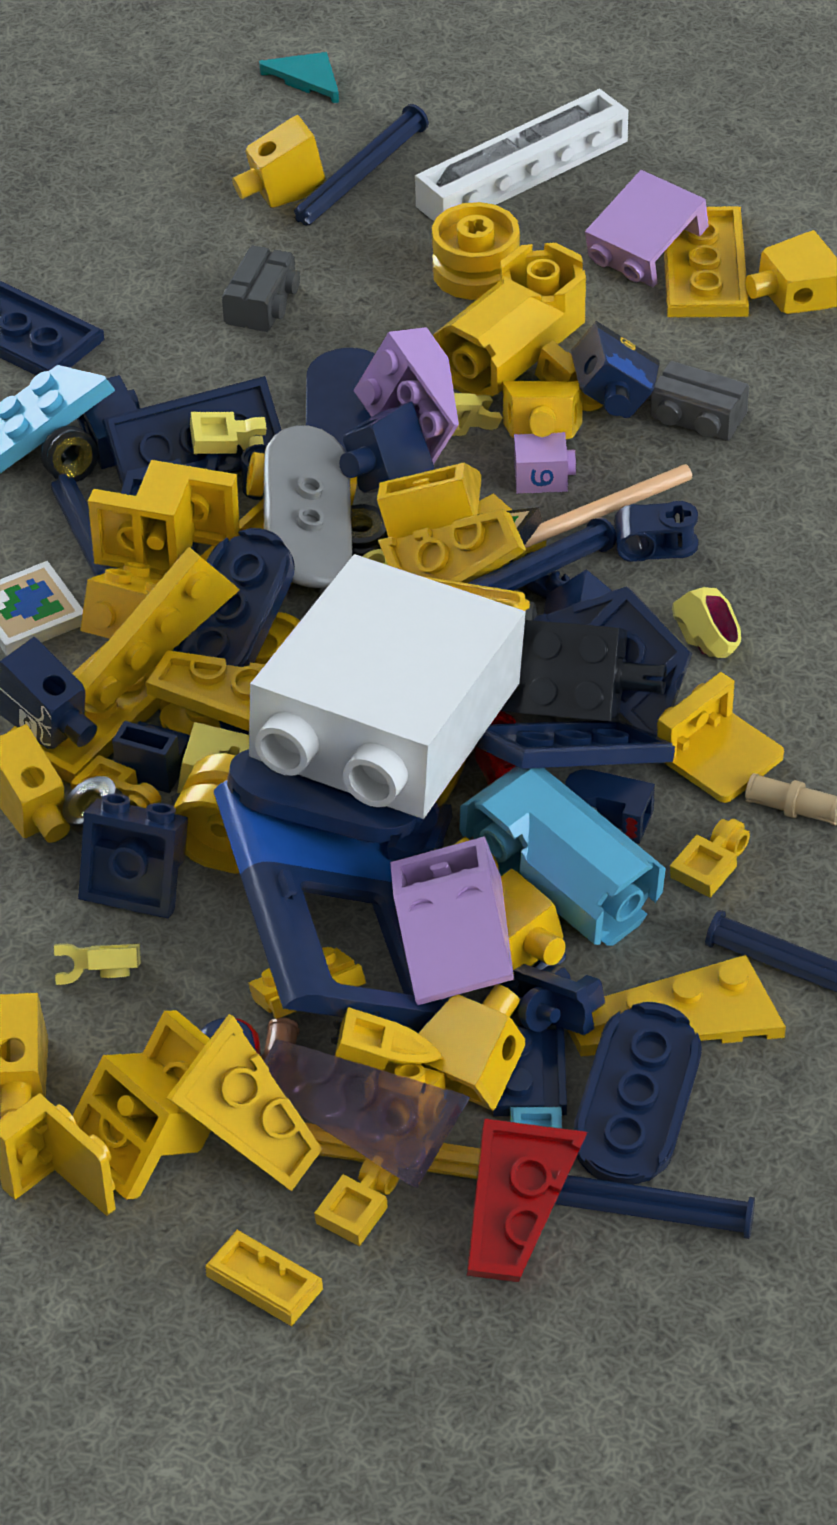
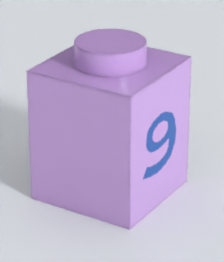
[514,432,576,494]

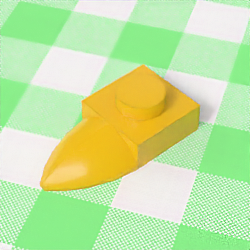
[335,1007,442,1072]

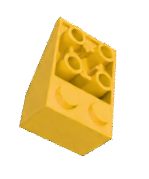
[377,462,482,539]

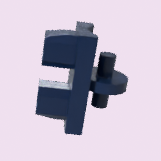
[387,802,453,860]
[513,964,605,1035]

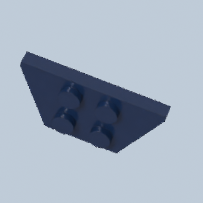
[533,586,692,736]

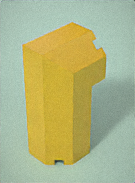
[433,243,586,397]

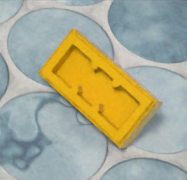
[205,1230,323,1327]

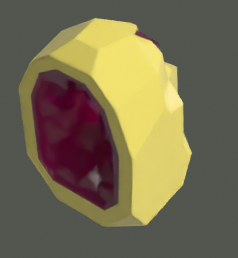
[672,587,741,658]

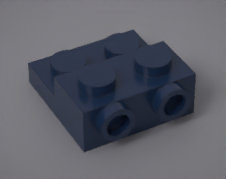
[78,793,188,919]

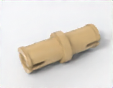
[745,773,837,826]

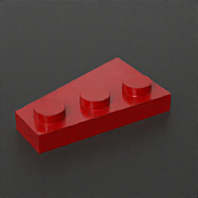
[466,1119,588,1282]

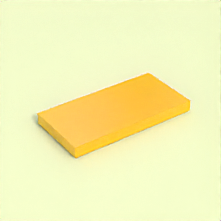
[664,206,749,317]

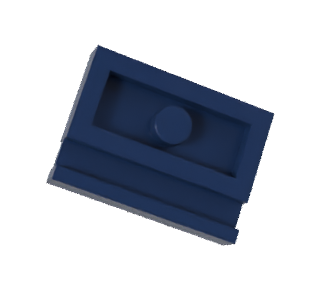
[493,1025,567,1117]

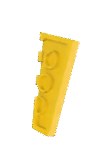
[77,547,240,713]
[146,650,265,731]
[568,955,786,1056]

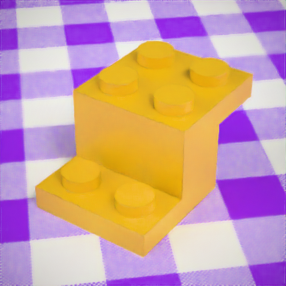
[88,460,240,575]
[72,1010,211,1200]

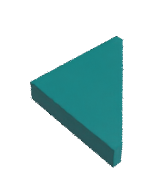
[259,52,339,103]

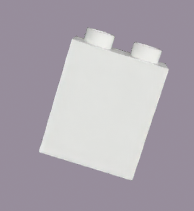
[249,554,526,819]

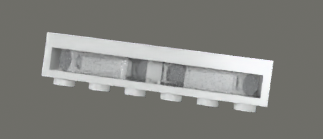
[415,89,628,221]

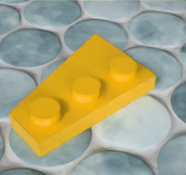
[378,509,526,583]
[167,1014,323,1191]

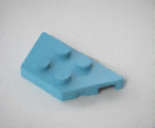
[0,365,115,473]

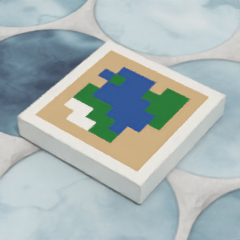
[0,561,83,656]

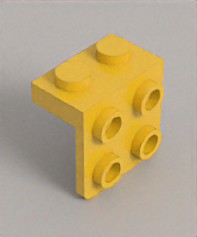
[80,562,167,639]
[657,672,784,803]
[0,1093,116,1216]

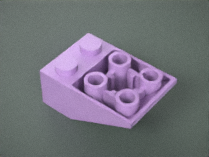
[354,327,459,465]
[390,836,514,1005]

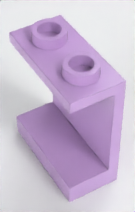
[585,170,709,287]

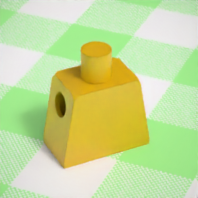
[232,115,326,208]
[745,230,837,314]
[503,381,583,439]
[0,724,70,843]
[501,868,566,974]
[418,984,525,1111]
[0,993,48,1118]

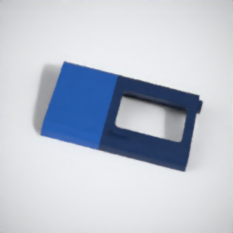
[214,780,449,1033]

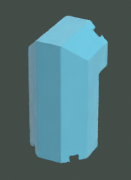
[459,766,666,946]

